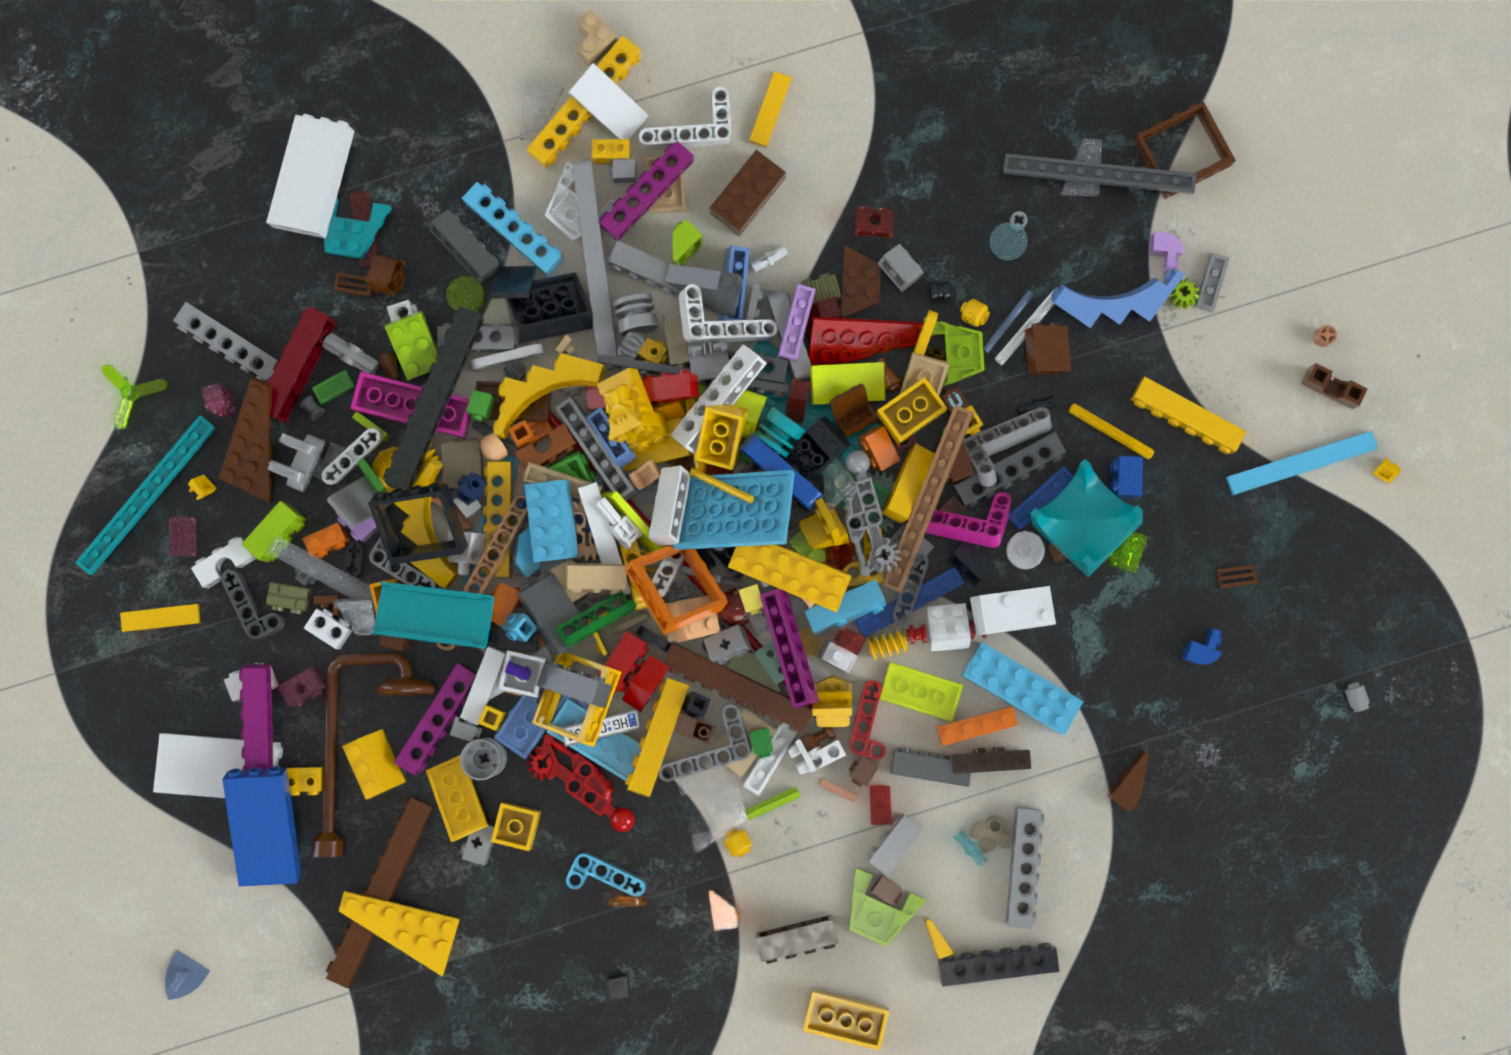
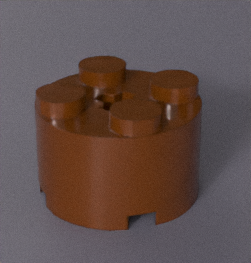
[365,254,406,297]

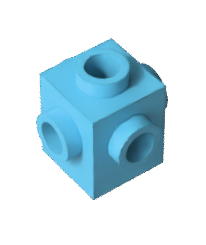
[502,612,538,642]

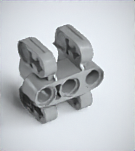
[267,433,325,492]

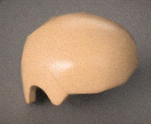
[480,433,508,462]

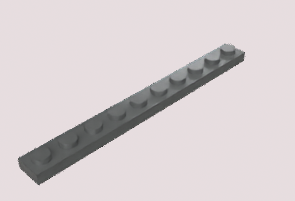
[1003,153,1197,194]
[598,354,789,398]

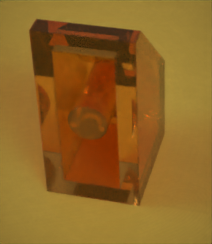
[709,889,741,931]

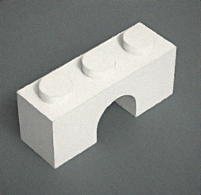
[191,537,257,589]

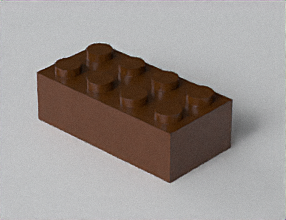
[709,150,786,237]

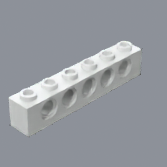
[670,344,767,454]

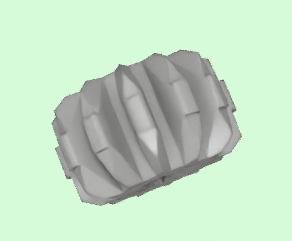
[617,330,646,360]

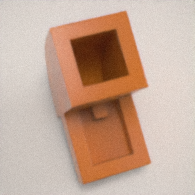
[508,420,552,449]

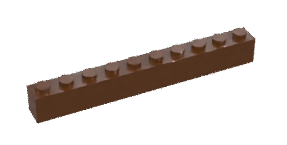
[326,796,435,988]

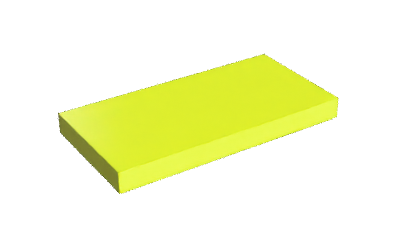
[810,362,885,405]
[601,492,665,553]
[880,662,964,722]

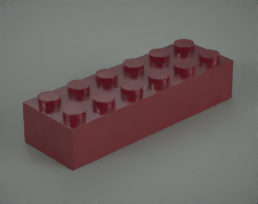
[266,306,338,424]

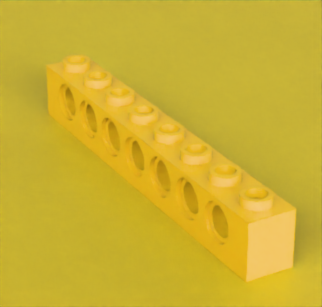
[526,35,641,168]

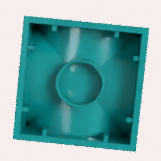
[1030,459,1143,577]

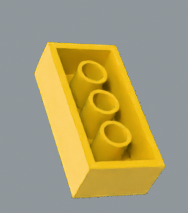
[802,988,889,1051]

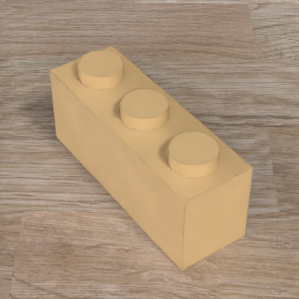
[565,563,627,593]

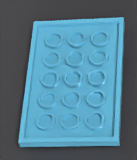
[673,470,795,550]

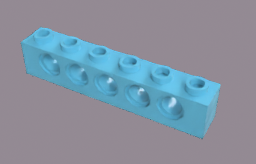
[462,182,563,277]

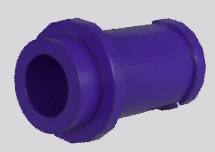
[505,661,532,681]

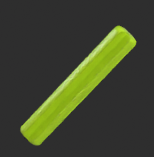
[745,787,800,820]

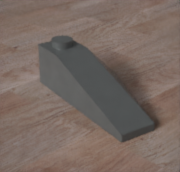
[665,264,743,317]

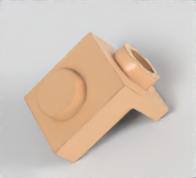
[629,459,661,491]

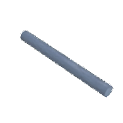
[983,290,1034,354]

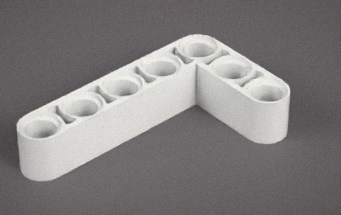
[639,87,731,150]
[679,284,778,343]

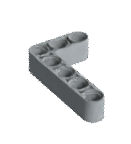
[963,407,1052,487]
[658,704,752,782]

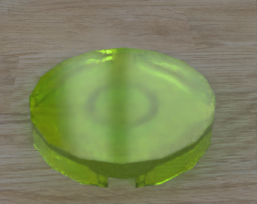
[446,276,485,312]

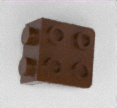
[830,384,879,438]

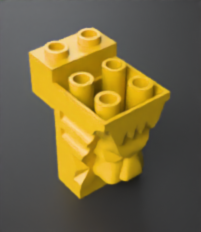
[597,368,670,451]

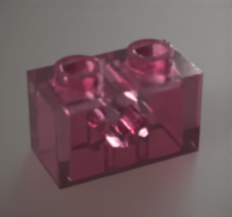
[277,667,326,708]

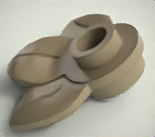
[970,815,1009,853]

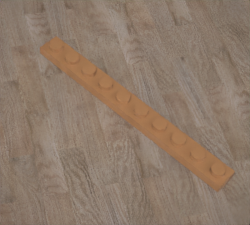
[882,405,974,593]

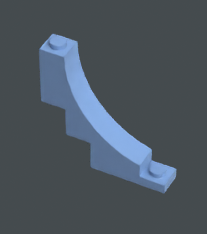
[1050,267,1185,328]

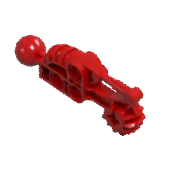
[527,734,635,832]

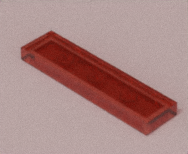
[350,191,379,268]

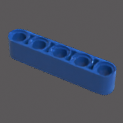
[739,434,823,511]

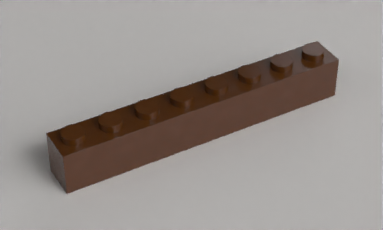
[664,644,812,733]

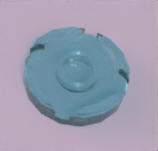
[990,223,1028,260]

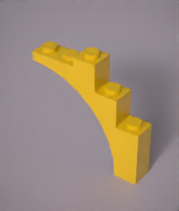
[493,353,607,440]
[394,459,458,589]

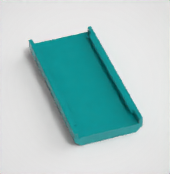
[371,582,495,649]

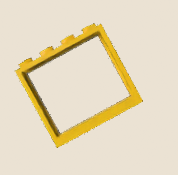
[532,652,621,747]

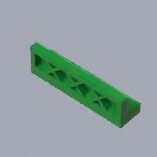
[555,590,637,649]

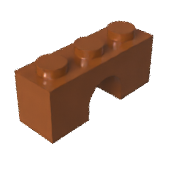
[515,424,578,472]

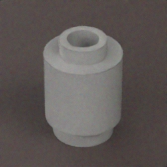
[1345,682,1370,712]

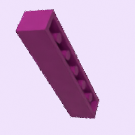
[239,664,274,770]

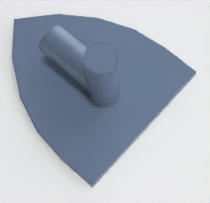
[165,950,210,1000]

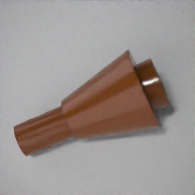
[878,358,903,392]

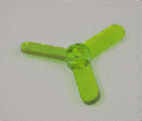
[102,364,167,430]

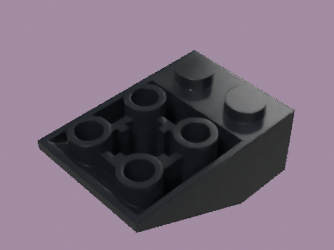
[780,416,851,482]

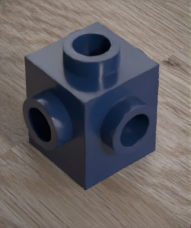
[453,472,487,506]

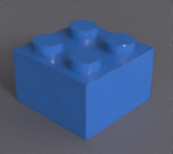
[1109,456,1143,500]

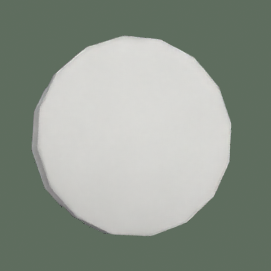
[1006,531,1045,570]

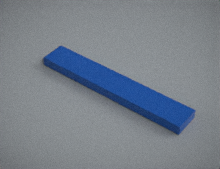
[855,567,964,638]

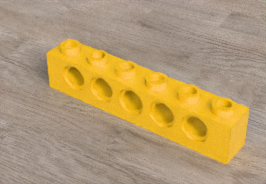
[482,462,513,578]

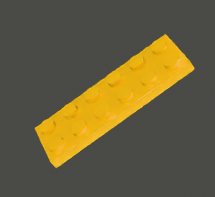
[728,544,852,613]

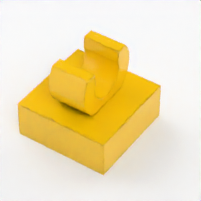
[1372,458,1401,484]
[188,475,216,500]

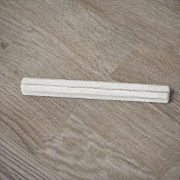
[995,290,1055,365]

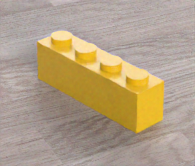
[882,443,935,524]

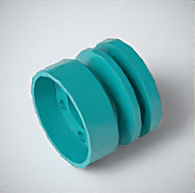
[754,407,806,457]

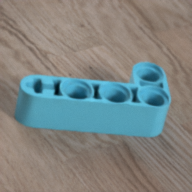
[566,852,646,897]

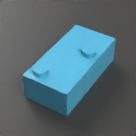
[804,579,886,637]

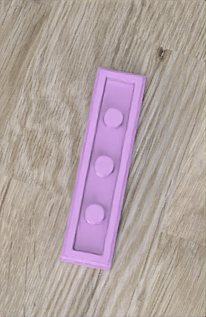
[778,284,816,361]

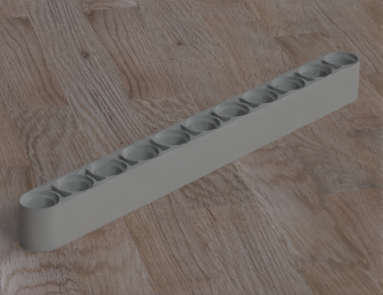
[572,159,617,357]

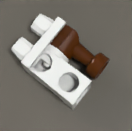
[787,727,846,775]

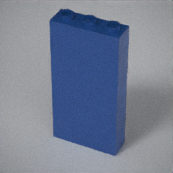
[222,766,302,887]

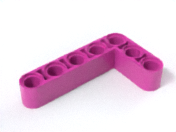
[912,492,1011,548]

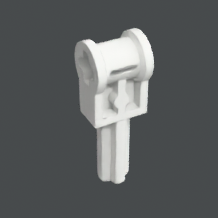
[596,497,642,549]

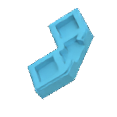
[514,526,541,578]

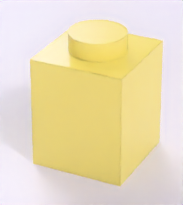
[739,584,763,615]

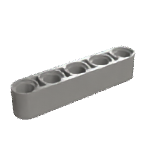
[766,290,811,383]

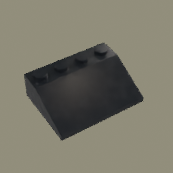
[505,272,593,344]

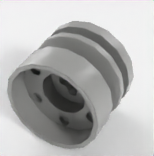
[613,293,659,336]
[460,737,508,780]

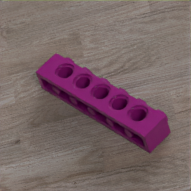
[599,141,694,242]
[760,589,819,709]
[394,663,477,775]

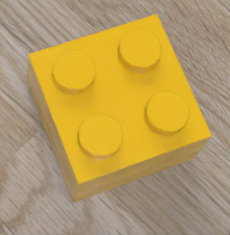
[491,802,541,851]

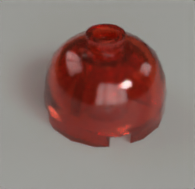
[716,587,749,627]

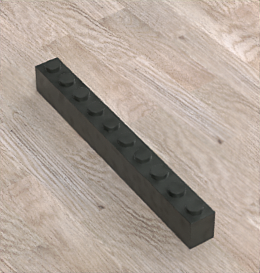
[383,306,484,490]

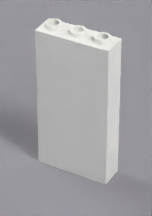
[266,114,354,239]
[153,733,283,798]

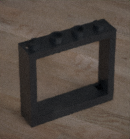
[368,482,468,565]

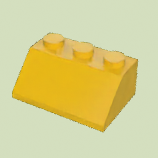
[695,404,748,470]
[342,729,406,800]

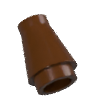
[379,351,401,380]

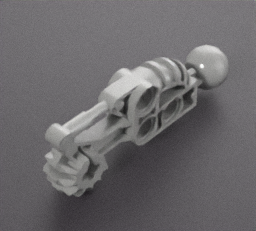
[843,450,902,576]

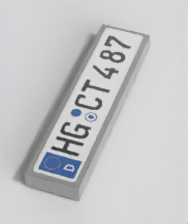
[561,709,641,747]

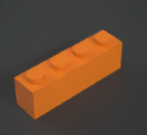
[936,706,1018,746]

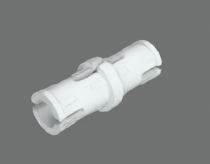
[750,245,788,273]

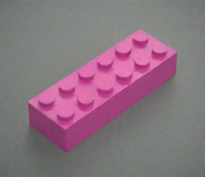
[350,372,471,440]

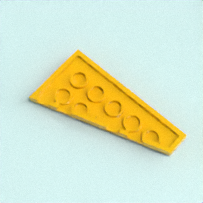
[338,890,460,977]

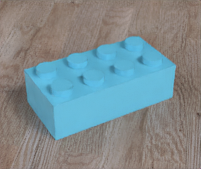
[525,480,579,562]

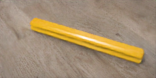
[1069,403,1154,459]

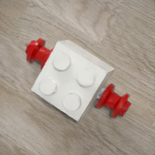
[906,603,987,652]

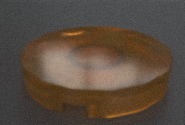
[608,896,647,907]

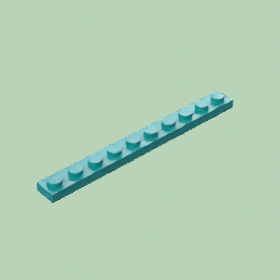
[75,415,216,575]

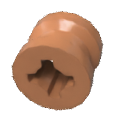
[1313,325,1337,347]

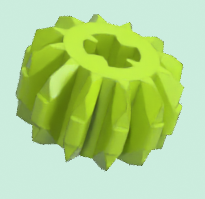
[1167,277,1199,309]

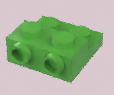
[546,450,599,483]

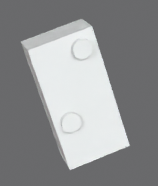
[970,586,1056,636]

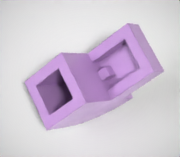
[1149,232,1184,275]

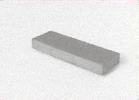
[1194,253,1230,313]

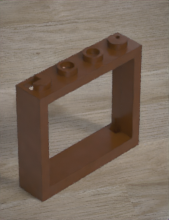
[1134,102,1236,199]

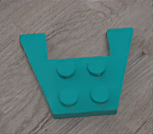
[324,198,392,259]

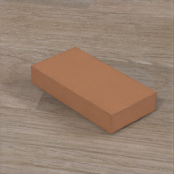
[819,777,857,802]

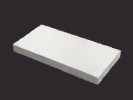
[568,63,649,139]

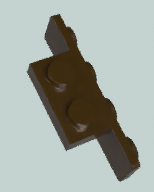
[952,747,1031,774]

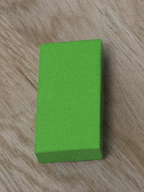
[312,370,355,405]
[357,458,387,493]

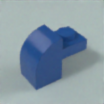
[1182,629,1222,665]

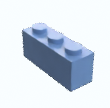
[586,407,637,468]

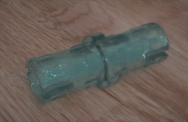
[953,830,989,868]

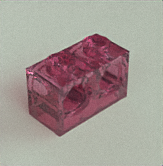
[201,383,236,418]

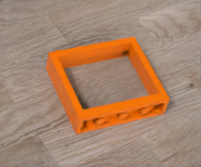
[625,545,728,635]

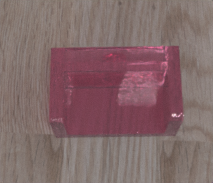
[169,517,196,557]

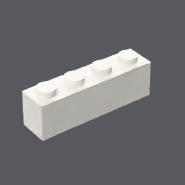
[648,466,691,546]

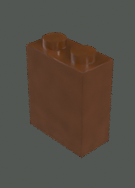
[1025,323,1071,375]

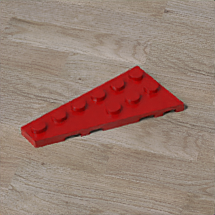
[808,317,924,366]

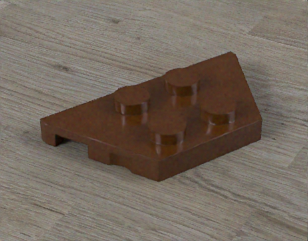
[840,246,881,318]

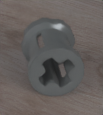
[299,396,325,421]

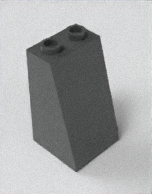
[516,572,593,654]

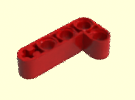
[849,680,886,759]

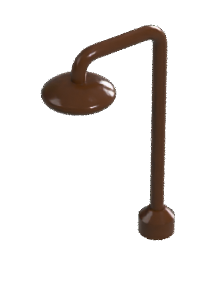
[311,653,435,857]

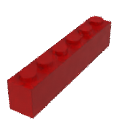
[585,370,699,412]

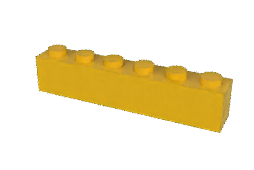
[1130,377,1247,454]
[625,678,689,798]

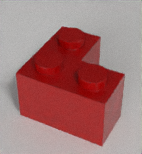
[622,655,670,712]

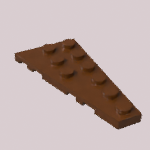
[218,377,273,503]

